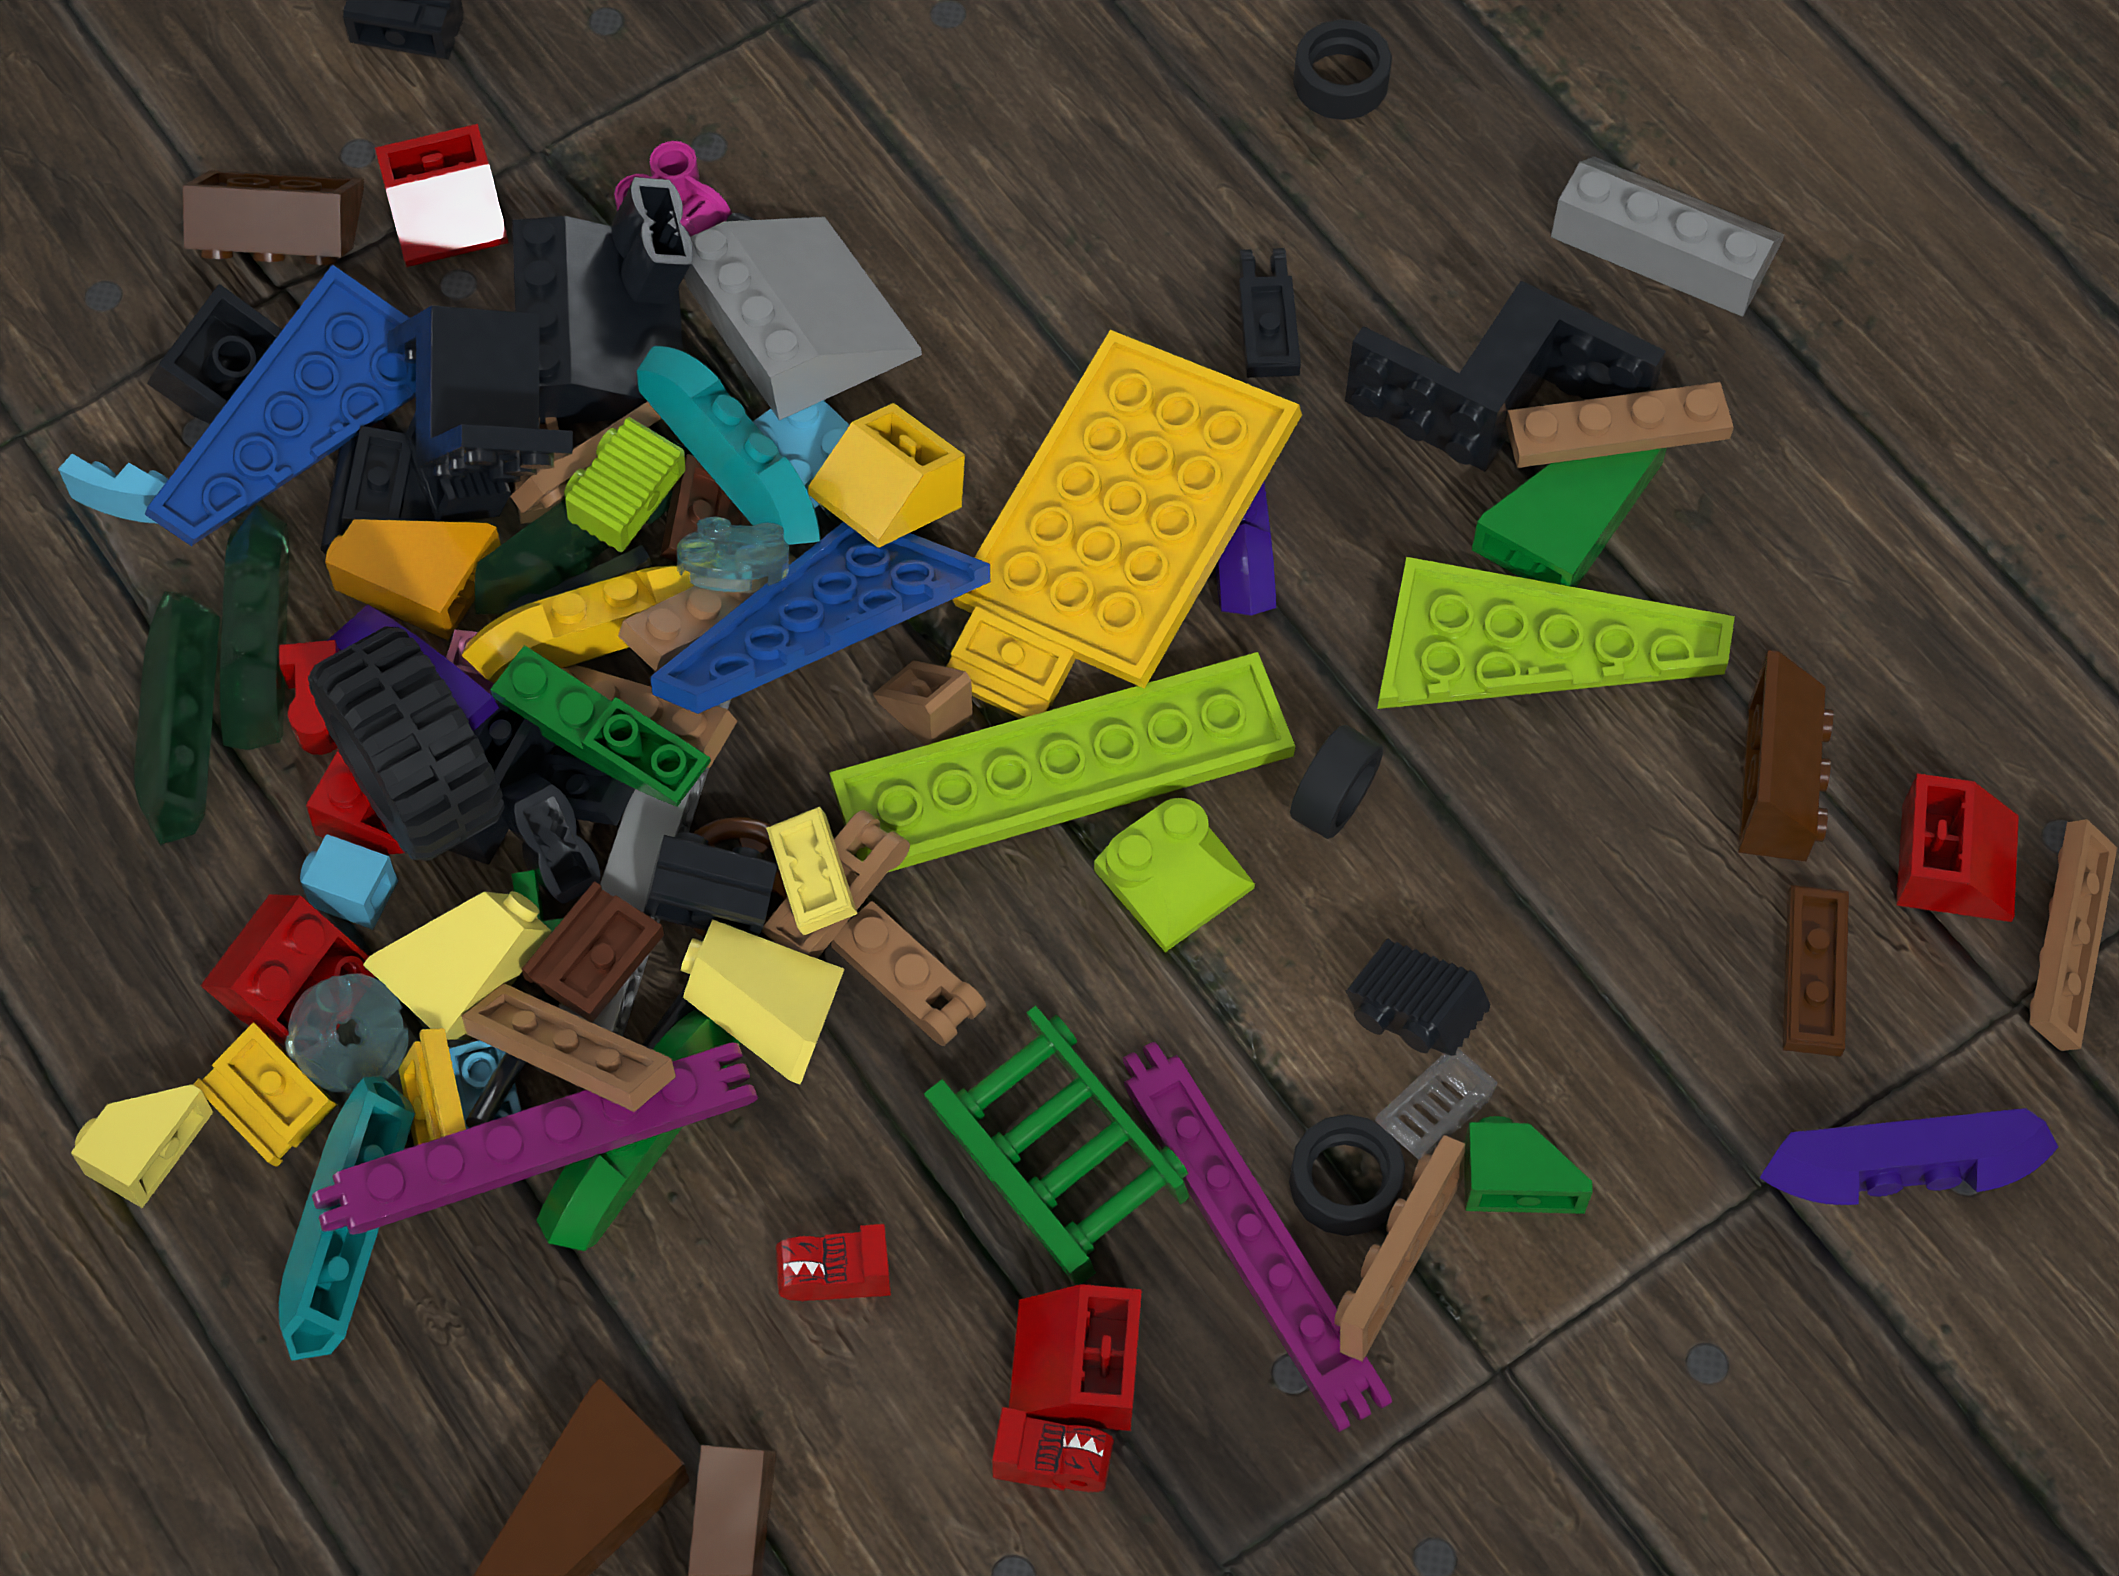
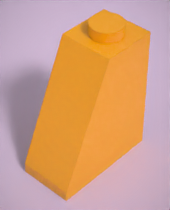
[325,519,504,640]

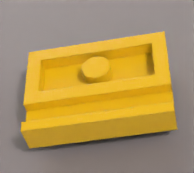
[946,606,1076,719]
[193,1022,338,1167]
[398,1028,466,1146]

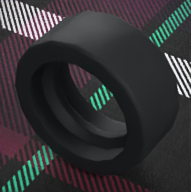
[1293,19,1392,120]
[1290,725,1383,839]
[1289,1114,1406,1236]

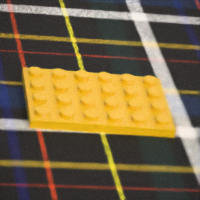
[952,330,1302,689]

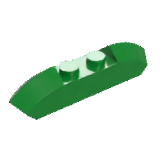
[536,1009,740,1251]

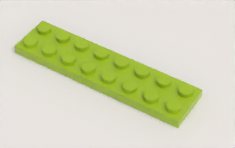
[829,652,1295,873]

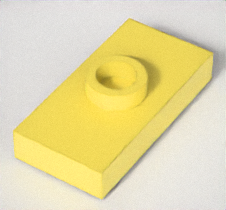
[766,807,858,935]

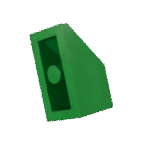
[1464,1116,1593,1214]

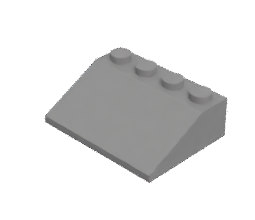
[685,217,922,420]

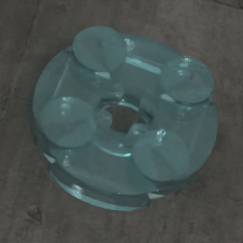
[677,517,789,592]
[285,974,409,1093]

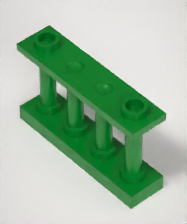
[924,1005,1190,1285]

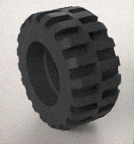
[308,626,504,861]

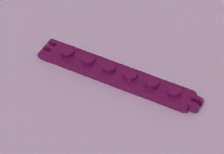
[1122,1041,1392,1432]
[312,1042,758,1234]

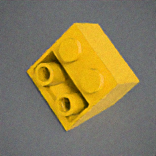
[808,403,965,548]

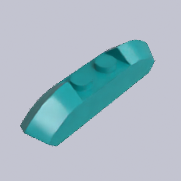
[637,346,821,545]
[279,1077,415,1361]

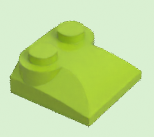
[1094,798,1255,952]

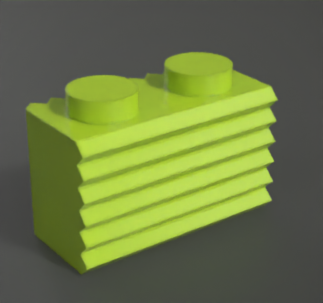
[564,417,686,552]

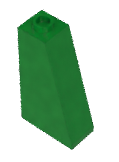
[1472,448,1667,587]

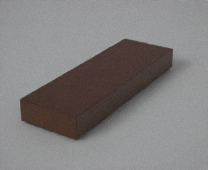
[1783,885,1849,1057]

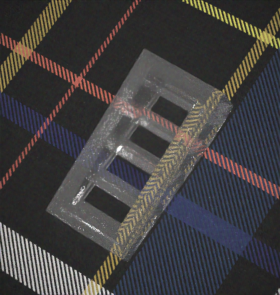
[1375,1047,1498,1160]

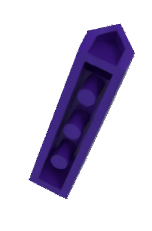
[1215,482,1276,615]
[1759,1108,2059,1205]

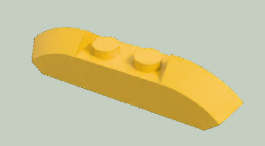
[461,566,722,683]

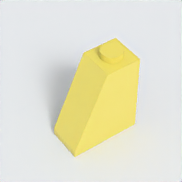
[363,891,552,1040]
[680,919,844,1085]

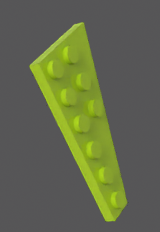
[1377,557,1735,709]

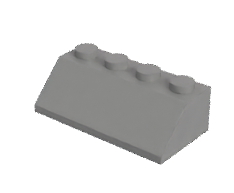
[1551,157,1785,317]

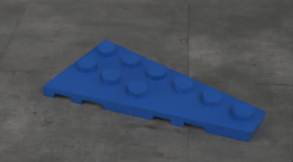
[145,264,416,546]
[651,522,991,714]

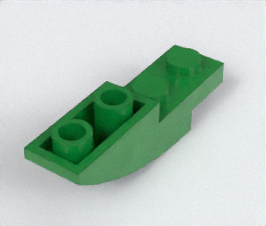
[490,645,711,807]

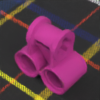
[614,141,732,237]

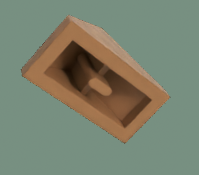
[873,660,973,746]

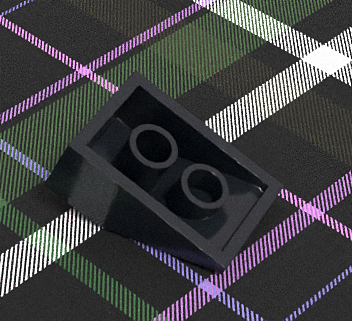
[147,284,283,424]

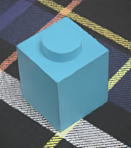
[300,834,398,930]

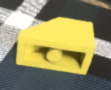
[71,1084,213,1208]

